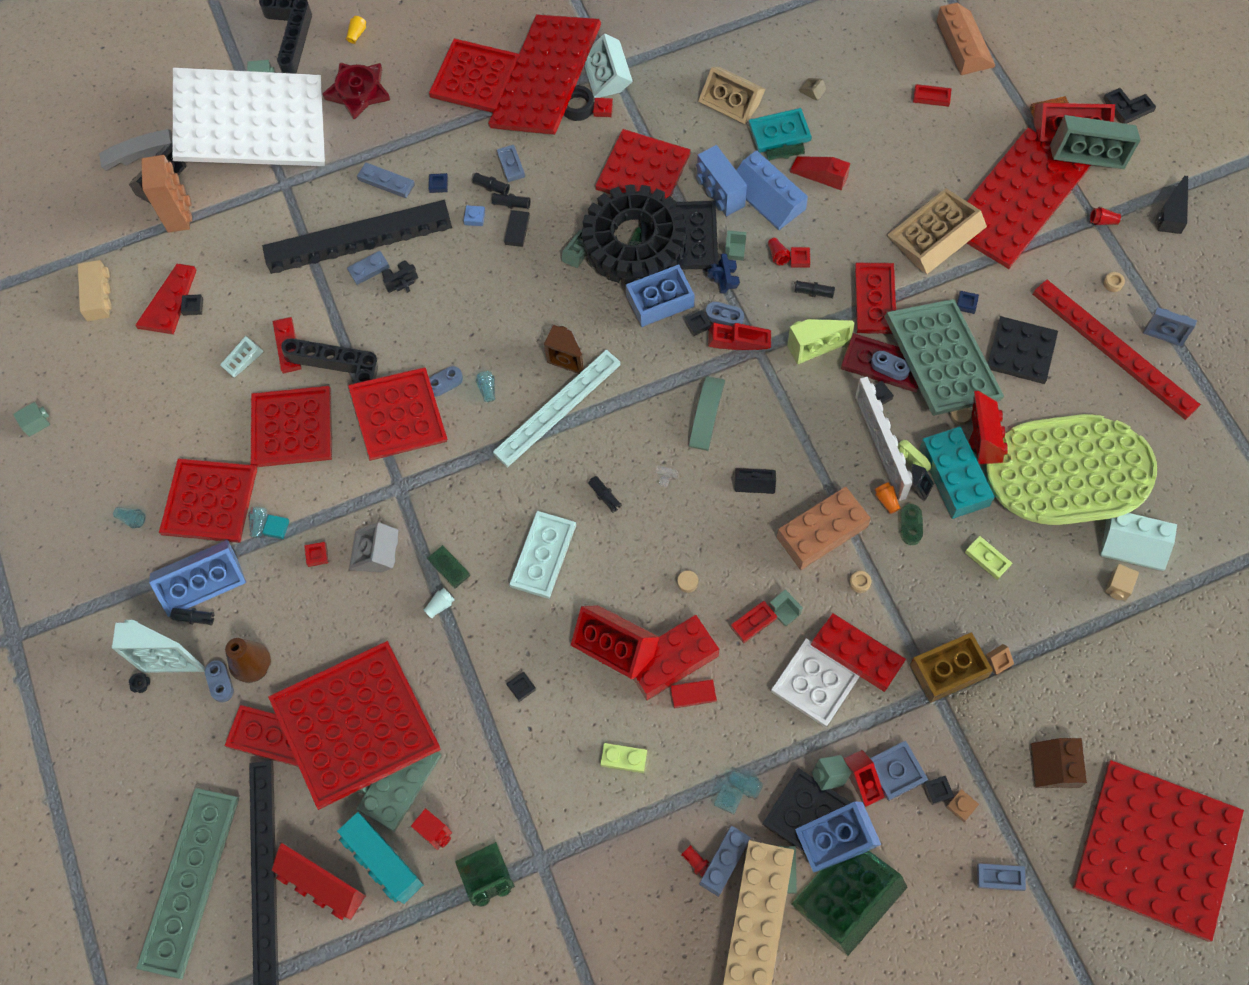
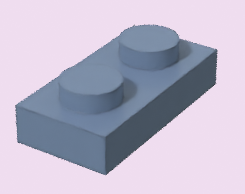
[497,145,525,182]
[347,251,390,285]
[977,864,1026,891]

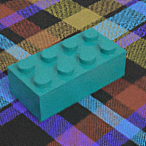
[919,426,995,519]
[337,812,424,904]

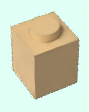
[1105,564,1139,601]

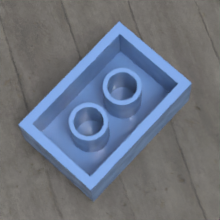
[696,145,747,216]
[626,265,695,327]

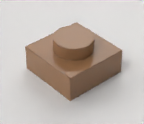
[986,644,1014,675]
[946,789,979,822]

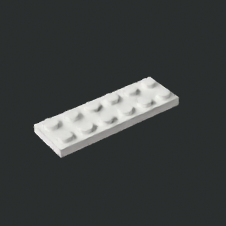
[855,377,913,501]

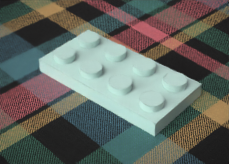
[509,511,576,599]

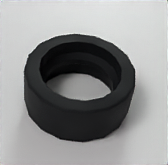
[564,85,594,121]

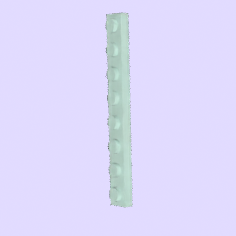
[493,350,621,468]

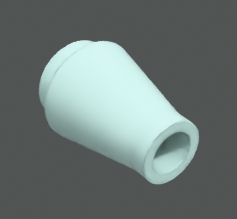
[423,588,455,618]

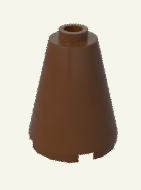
[225,638,271,683]

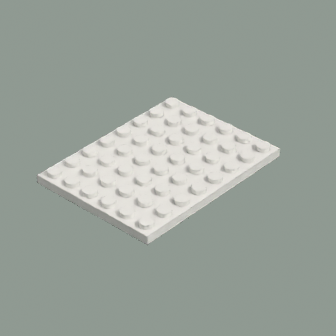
[173,68,325,166]

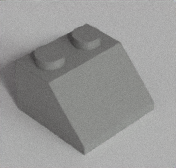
[349,522,399,572]

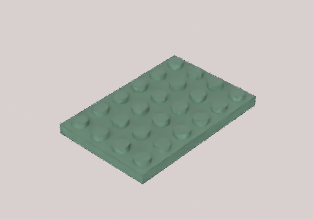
[885,299,1004,416]

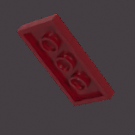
[841,333,919,393]

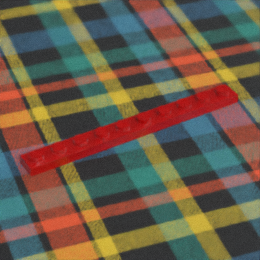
[1032,279,1201,420]

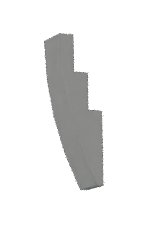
[99,129,173,171]

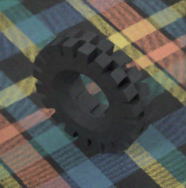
[582,184,686,284]

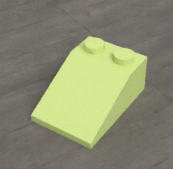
[787,319,854,365]

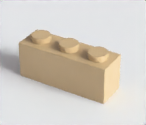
[78,260,112,322]

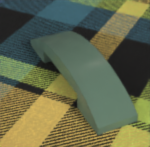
[689,376,725,451]

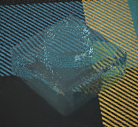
[714,784,744,815]

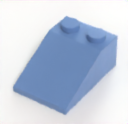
[795,801,881,872]

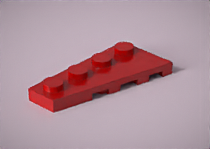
[135,264,197,335]

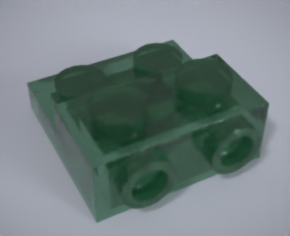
[455,842,515,907]

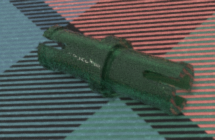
[766,142,805,161]

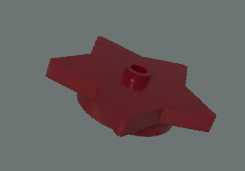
[323,63,390,119]

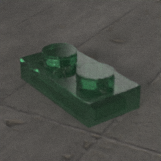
[427,545,470,589]

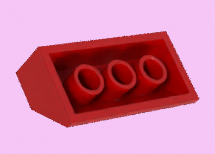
[1034,103,1115,142]
[570,605,659,679]
[272,843,366,920]

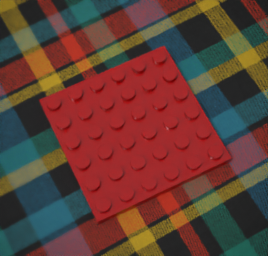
[268,641,441,810]
[1073,760,1244,942]

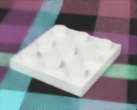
[771,638,860,728]

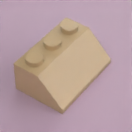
[698,67,765,124]

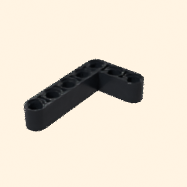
[259,0,312,74]
[281,338,378,384]

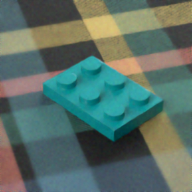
[748,108,812,153]

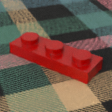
[272,317,302,374]

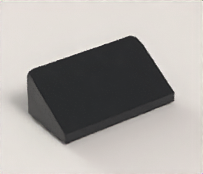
[912,463,934,501]
[735,468,776,494]

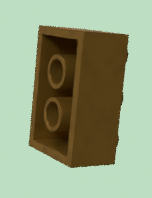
[910,632,993,703]

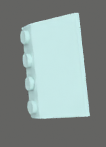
[112,620,205,673]

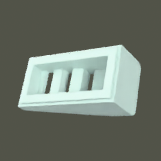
[220,336,263,378]

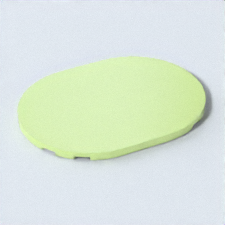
[986,414,1157,525]

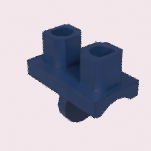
[707,254,740,294]

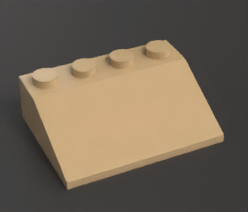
[887,188,987,274]

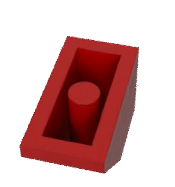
[844,750,885,807]

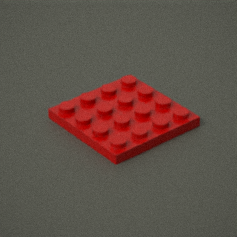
[429,38,520,113]
[595,129,691,199]
[348,367,448,461]
[251,386,332,467]
[159,459,257,543]

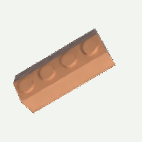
[937,3,995,75]

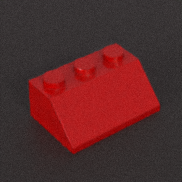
[971,391,1008,464]

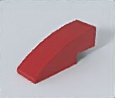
[708,323,771,350]

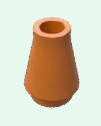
[875,482,901,514]

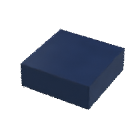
[428,173,448,193]
[957,290,979,314]

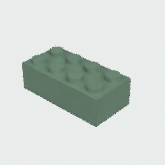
[1050,115,1141,169]

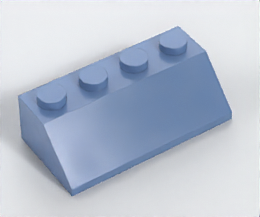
[736,150,808,230]
[149,540,246,617]

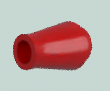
[1090,207,1121,226]
[768,238,790,266]

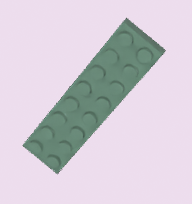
[136,788,239,979]

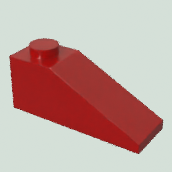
[790,156,851,191]

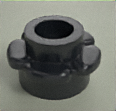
[129,673,150,693]

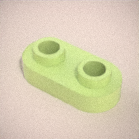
[898,439,931,472]

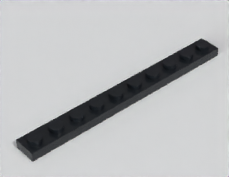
[249,760,279,985]

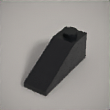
[1155,175,1188,234]

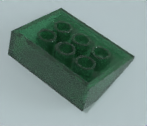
[791,851,908,956]

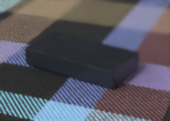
[504,210,530,247]

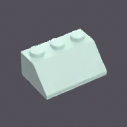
[584,34,633,98]
[1100,513,1177,571]

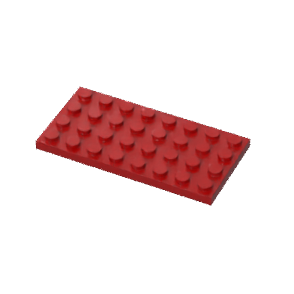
[488,14,601,135]
[967,127,1091,269]

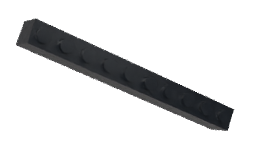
[262,199,452,274]

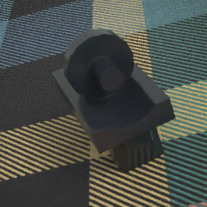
[382,260,418,293]

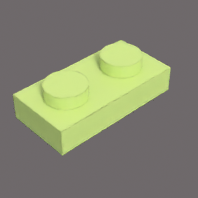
[965,536,1013,580]
[600,743,647,773]

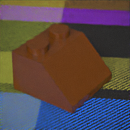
[544,325,584,374]
[1030,738,1087,788]

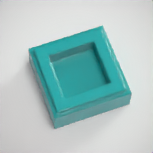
[262,515,290,539]

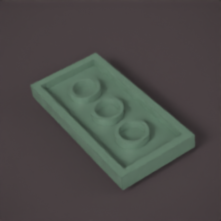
[356,752,442,832]

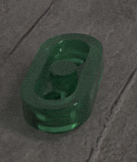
[900,504,923,545]

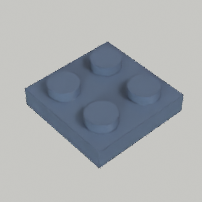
[1143,307,1197,346]
[870,740,928,801]

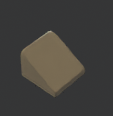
[799,78,826,100]

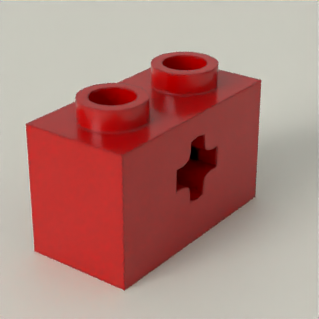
[411,808,452,850]

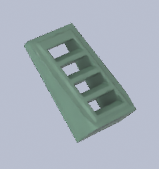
[562,229,586,268]

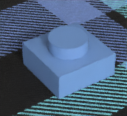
[464,205,485,226]

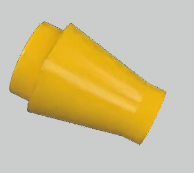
[346,16,366,44]

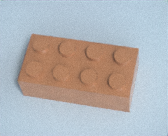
[142,155,192,233]
[777,487,871,570]

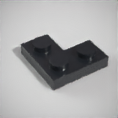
[1103,88,1156,124]

